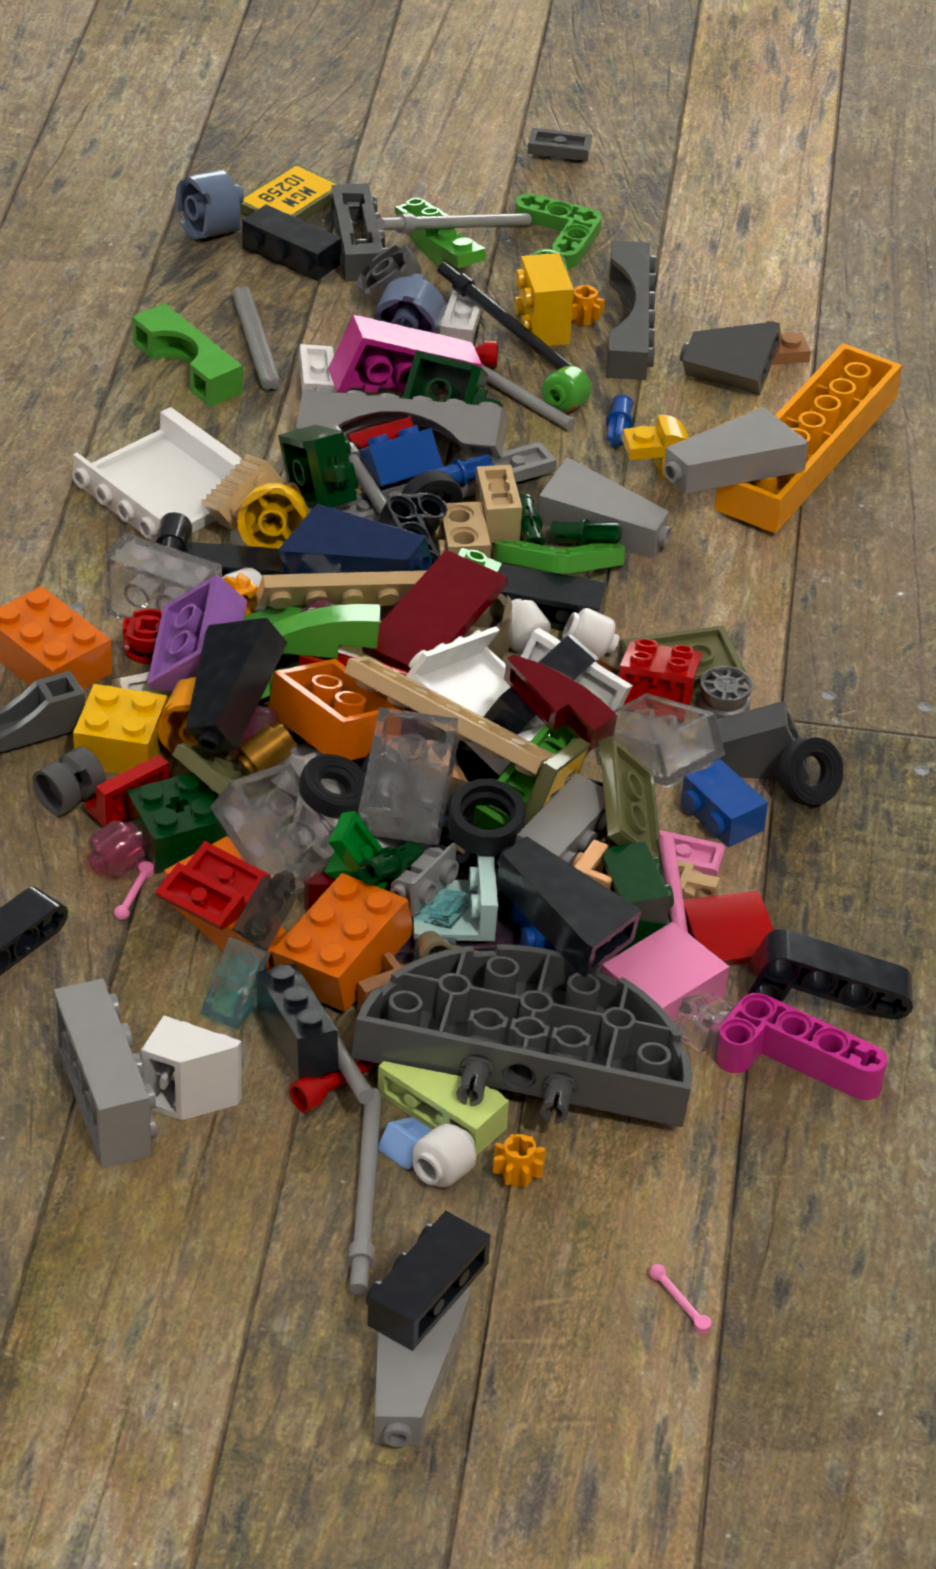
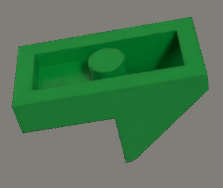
[325,811,389,890]

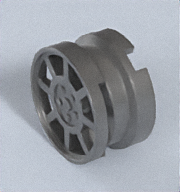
[698,666,753,720]

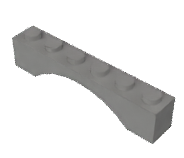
[296,387,508,458]

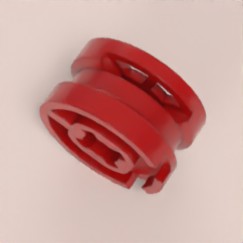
[122,608,162,664]

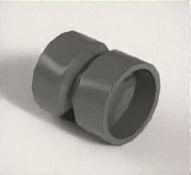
[32,746,106,816]

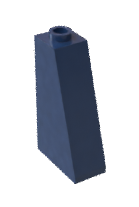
[278,504,432,574]

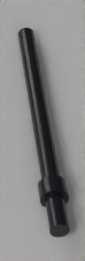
[437,262,573,370]

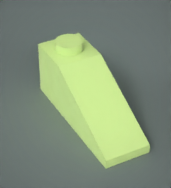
[378,1061,509,1155]

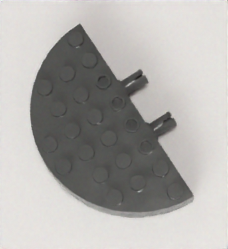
[351,944,692,1127]

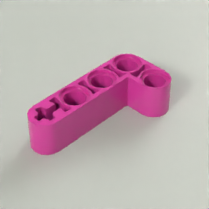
[716,993,888,1100]

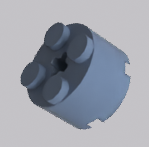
[175,170,244,240]
[374,273,447,334]

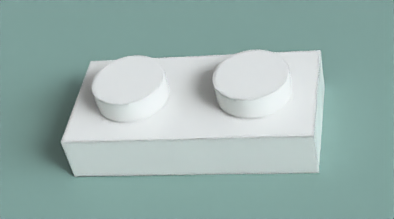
[440,290,483,341]
[298,344,336,393]

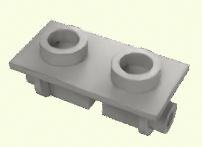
[390,843,459,917]

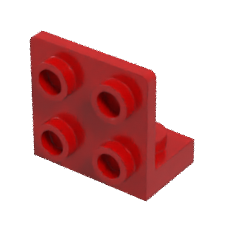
[618,639,702,719]

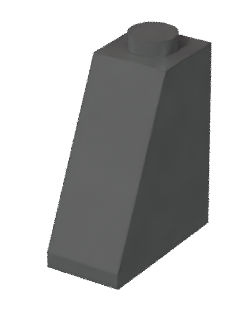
[680,322,782,395]
[694,701,810,781]

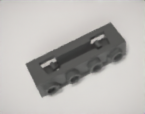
[331,183,387,282]

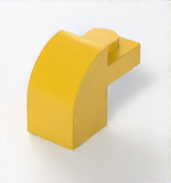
[622,415,690,479]

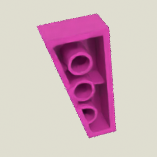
[328,315,482,392]

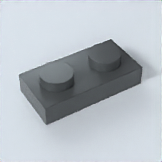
[528,128,592,161]

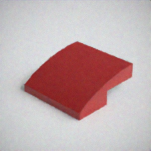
[155,841,272,930]
[683,890,774,966]

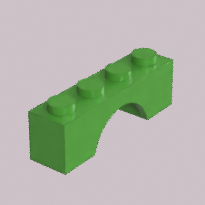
[132,303,244,407]

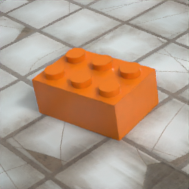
[0,586,112,689]
[268,659,405,760]
[272,873,414,1012]

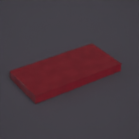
[362,550,508,671]

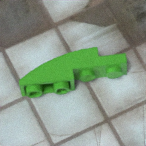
[395,198,486,268]

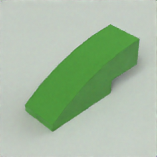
[273,604,380,659]

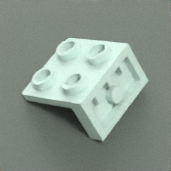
[413,855,498,941]

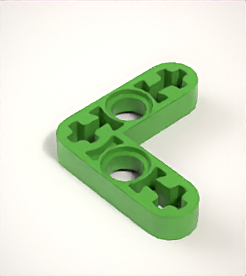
[515,194,602,269]
[493,540,625,574]

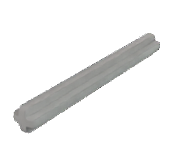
[233,286,279,391]

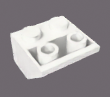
[141,1016,242,1121]

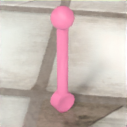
[114,861,154,920]
[649,1264,712,1335]

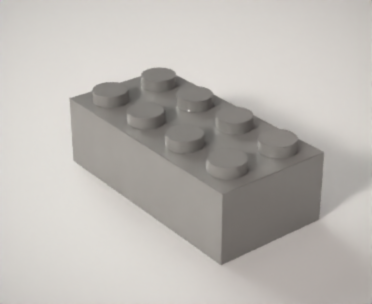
[54,978,157,1168]

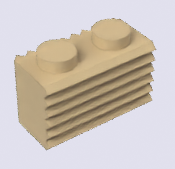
[201,454,285,530]

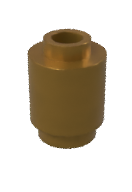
[237,721,297,777]

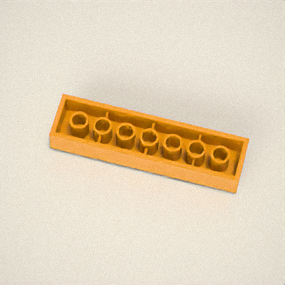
[714,343,902,534]

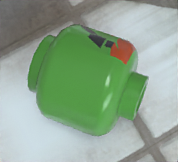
[542,366,591,414]

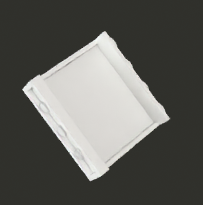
[72,407,242,543]
[406,627,550,776]

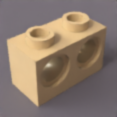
[475,465,522,543]
[434,501,491,558]

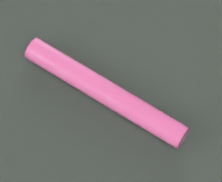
[658,835,688,933]

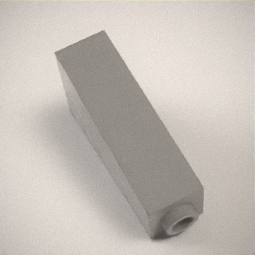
[663,407,808,494]
[538,458,672,559]
[374,1287,470,1447]

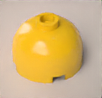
[237,483,309,549]

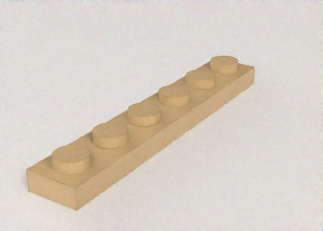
[256,571,426,609]
[344,656,555,777]

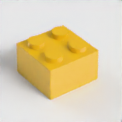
[514,253,574,346]
[73,684,168,774]

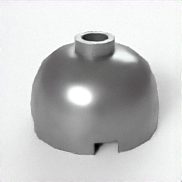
[357,244,422,305]

